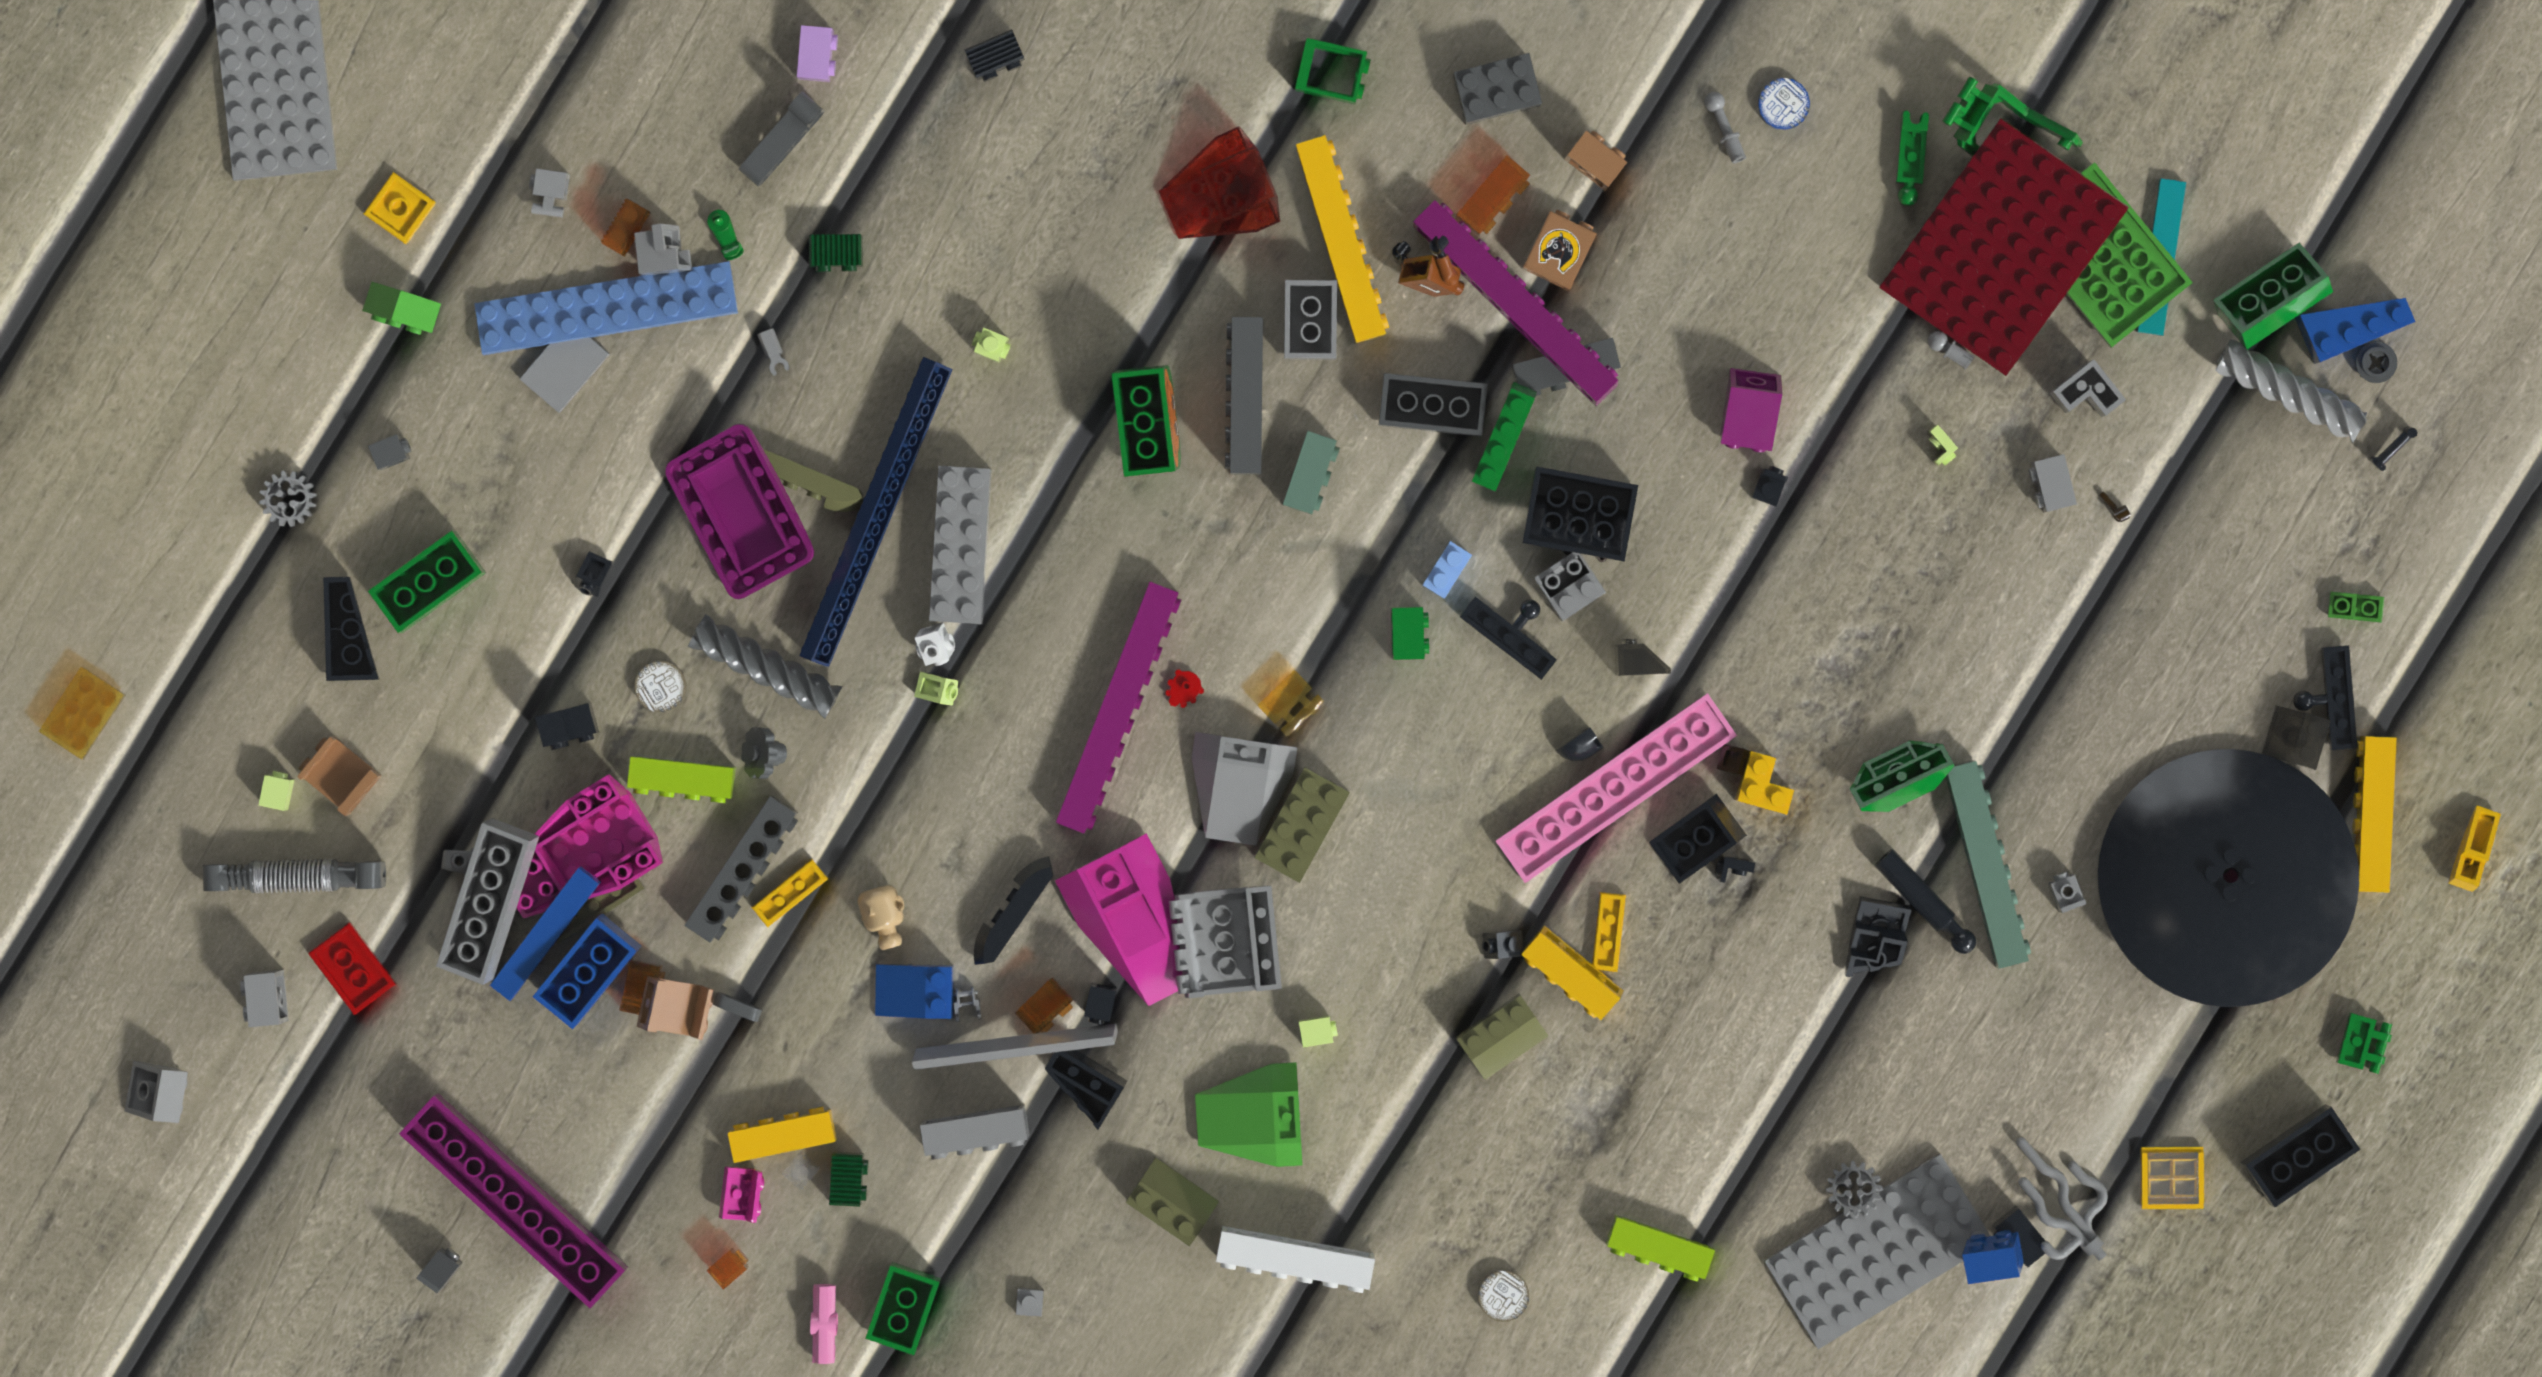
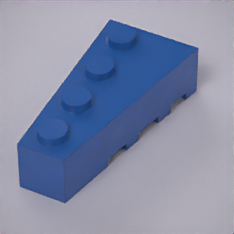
[2295,298,2416,364]

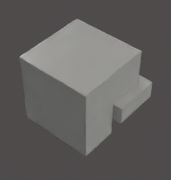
[634,224,692,275]

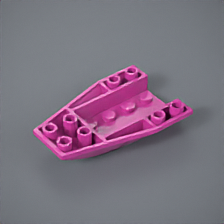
[516,774,663,918]
[1055,833,1183,1006]

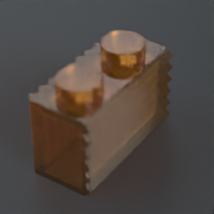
[601,198,651,257]
[619,959,666,1015]
[1015,977,1074,1034]

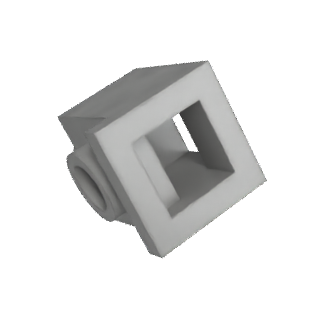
[2048,871,2086,913]

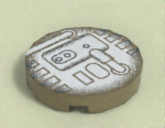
[635,661,687,712]
[1478,1270,1529,1322]

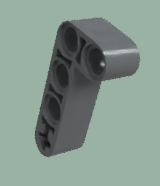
[739,92,825,187]

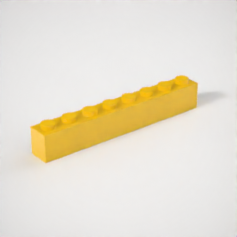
[1296,135,1389,344]

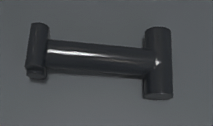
[2370,426,2418,471]

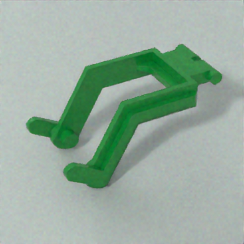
[1942,77,2083,157]

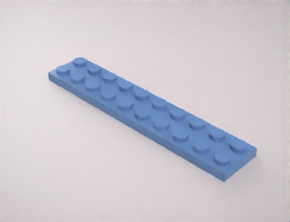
[474,261,738,355]

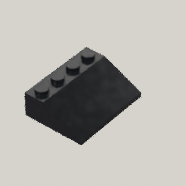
[1522,466,1639,562]

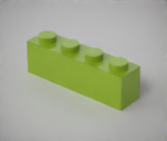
[627,756,736,803]
[1606,1215,1715,1281]

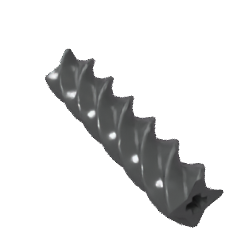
[688,614,843,719]

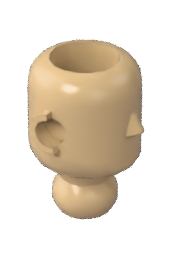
[857,885,904,950]

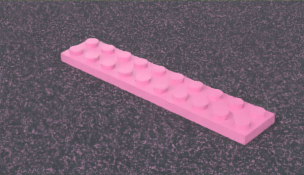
[1495,693,1737,883]

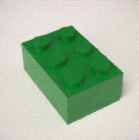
[865,1262,941,1355]

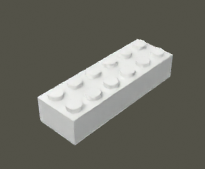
[1216,1226,1375,1293]

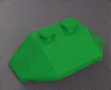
[1850,740,1954,812]

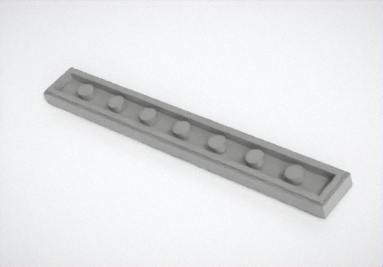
[912,1024,1118,1070]

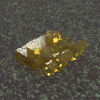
[1257,670,1325,737]

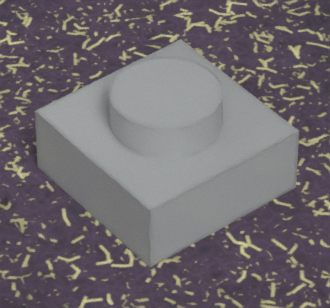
[1016,1288,1044,1317]

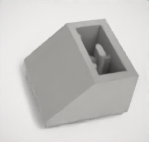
[1534,552,1606,621]

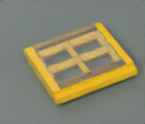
[2140,1146,2204,1209]

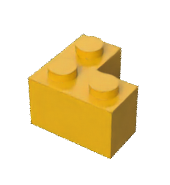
[1735,751,1794,815]

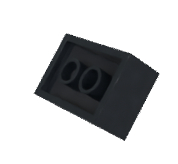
[1649,793,1747,884]

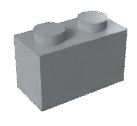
[2028,454,2077,513]

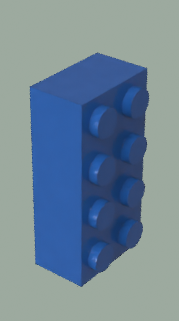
[533,913,642,1029]

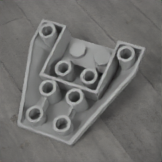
[1192,732,1298,845]

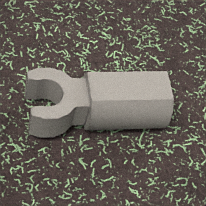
[757,328,790,376]

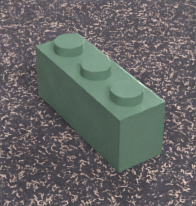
[1283,431,1340,515]

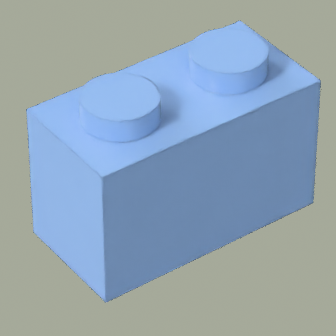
[1422,541,1472,599]

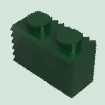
[809,234,863,272]
[829,1152,869,1207]

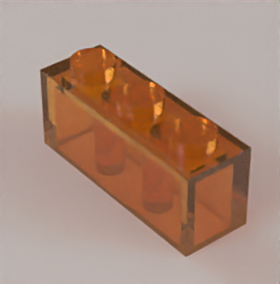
[1456,155,1530,236]

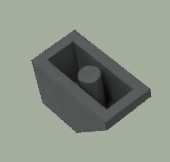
[416,1248,463,1293]

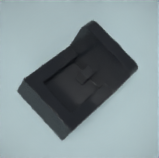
[1482,930,1524,959]

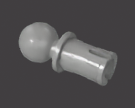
[1928,331,1975,370]

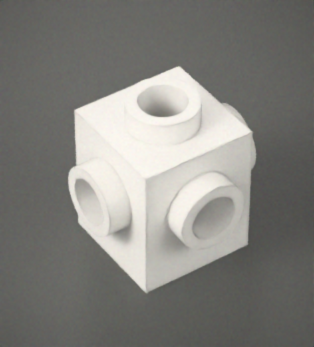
[914,622,955,666]

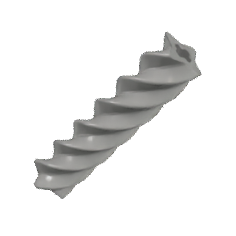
[2216,339,2367,443]

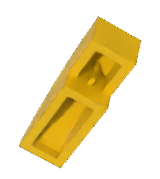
[2448,805,2501,892]

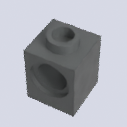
[368,434,412,471]

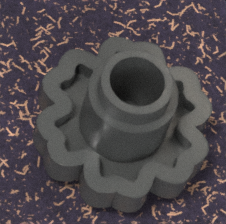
[741,727,787,779]

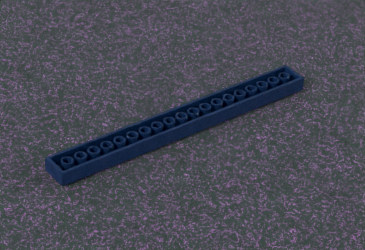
[799,357,953,667]

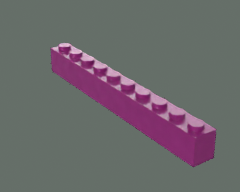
[1413,200,1619,406]
[1056,582,1182,834]

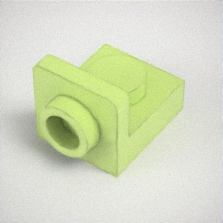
[1928,425,1958,466]
[914,672,958,706]

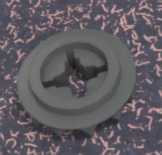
[2355,342,2397,383]

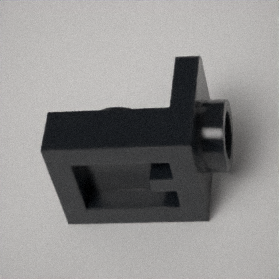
[1752,466,1788,507]
[575,551,613,597]
[1715,855,1755,883]

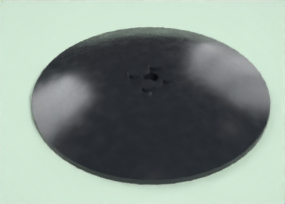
[2097,749,2359,1007]

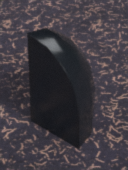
[1556,727,1604,761]

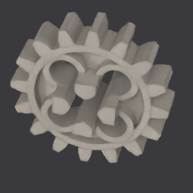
[259,471,317,527]
[1826,1161,1883,1218]

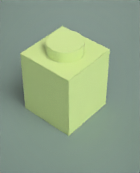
[258,771,294,811]
[1299,1015,1338,1047]

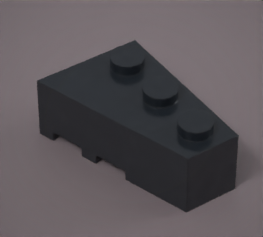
[1045,1050,1127,1130]

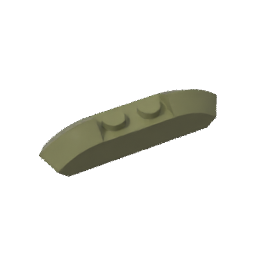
[763,449,864,512]

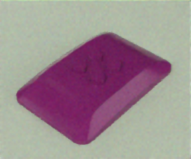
[665,424,814,599]

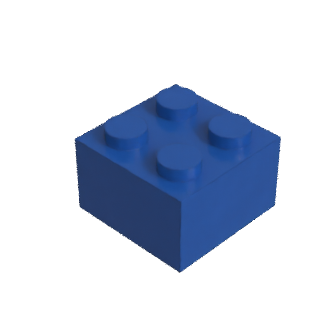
[1962,1230,2024,1284]

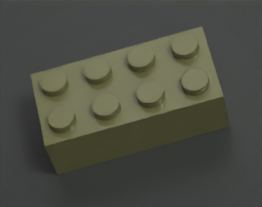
[1254,767,1350,883]

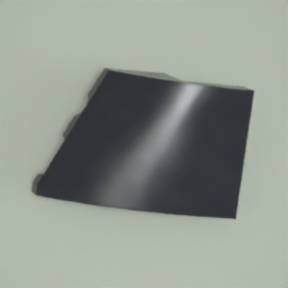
[1845,896,1911,977]

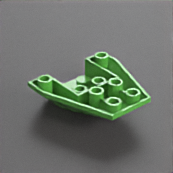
[1195,1062,1303,1167]

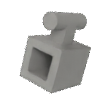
[529,169,570,218]

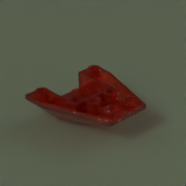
[1158,126,1280,239]

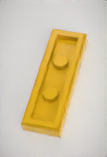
[751,859,829,927]
[1592,892,1626,972]

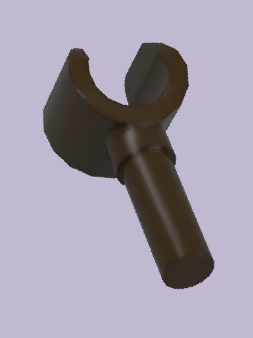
[2099,491,2131,522]

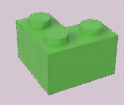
[362,281,441,335]

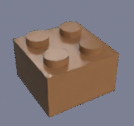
[1564,131,1627,191]

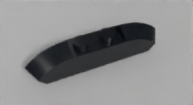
[974,856,1054,965]

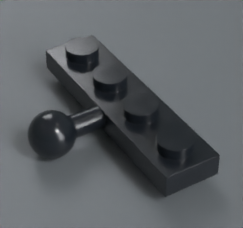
[1460,597,1557,680]
[2293,645,2358,750]

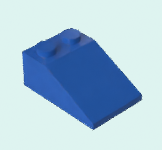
[875,964,954,1019]

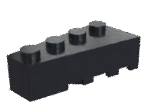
[323,577,379,681]

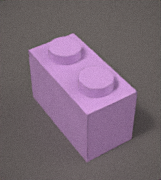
[797,25,838,82]

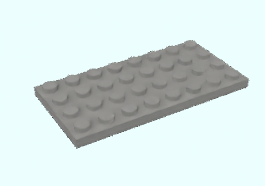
[213,0,338,181]
[1764,1153,1990,1349]

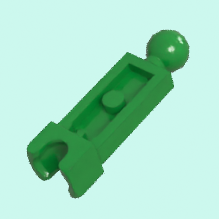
[1896,110,1929,206]

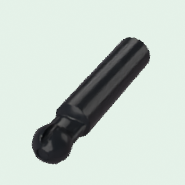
[1874,848,1976,954]

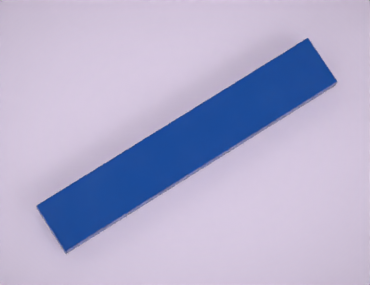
[490,866,601,1001]

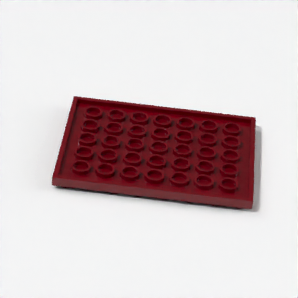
[1879,118,2129,376]

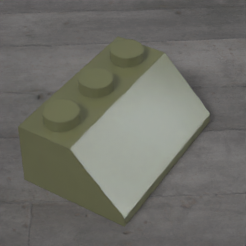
[1456,994,1548,1080]
[1126,1157,1219,1247]

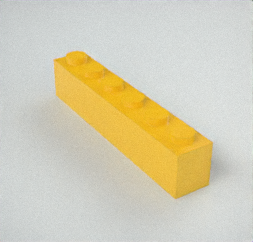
[2352,736,2397,893]

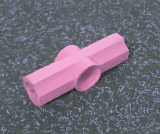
[810,1284,838,1364]

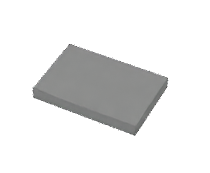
[520,337,610,413]

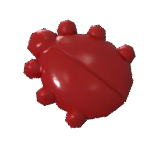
[1165,669,1204,708]

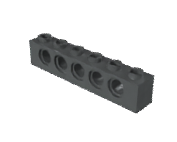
[684,796,798,943]

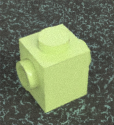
[972,327,1011,363]

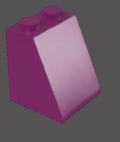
[1720,368,1783,453]

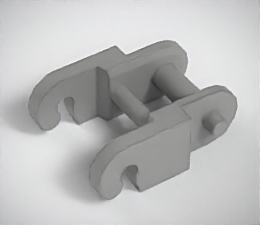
[953,986,981,1022]

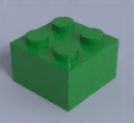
[1391,607,1429,660]

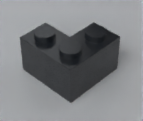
[535,703,599,751]

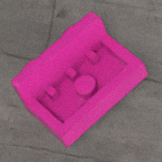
[719,1166,764,1223]

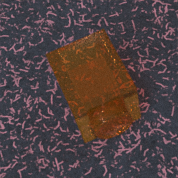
[706,1247,749,1290]

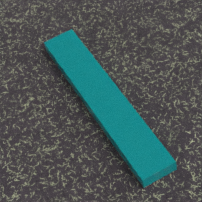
[2137,178,2186,336]

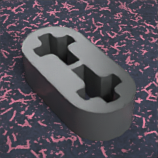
[713,992,763,1022]

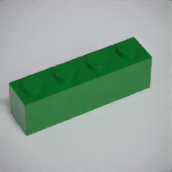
[1472,382,1537,491]

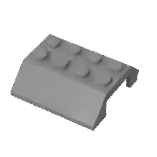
[1169,885,1282,998]

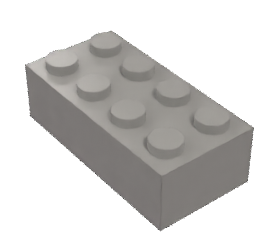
[920,1105,1030,1160]

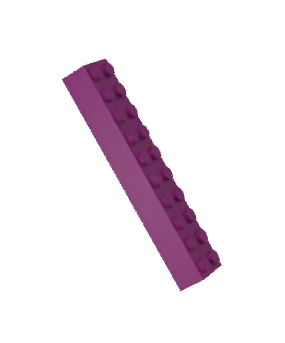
[399,1093,628,1308]

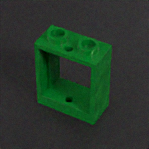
[1295,38,1371,105]

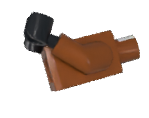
[1392,235,1465,297]

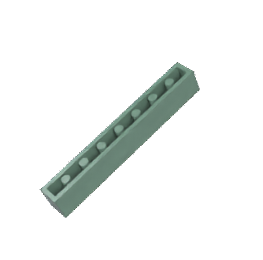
[1946,760,2031,969]

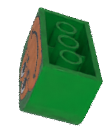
[1111,365,1181,477]

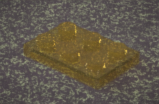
[38,667,126,760]

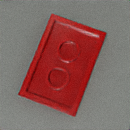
[308,922,397,1015]

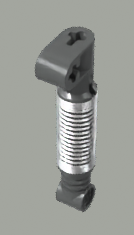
[203,858,386,894]

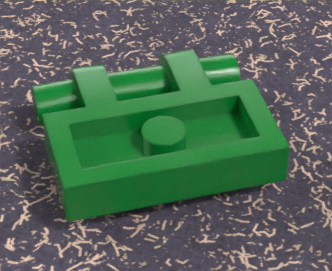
[2336,1013,2392,1074]

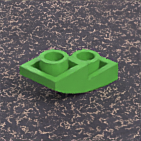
[2328,592,2385,623]

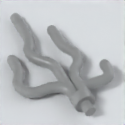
[2016,1137,2108,1261]

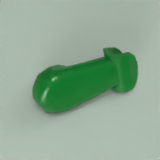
[707,209,744,260]

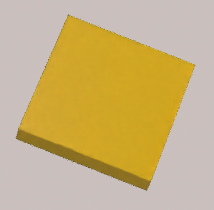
[363,172,436,245]

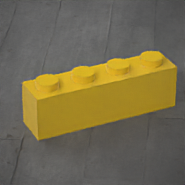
[1521,925,1624,1020]
[728,1106,837,1163]

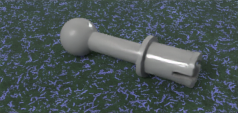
[1704,92,1746,164]

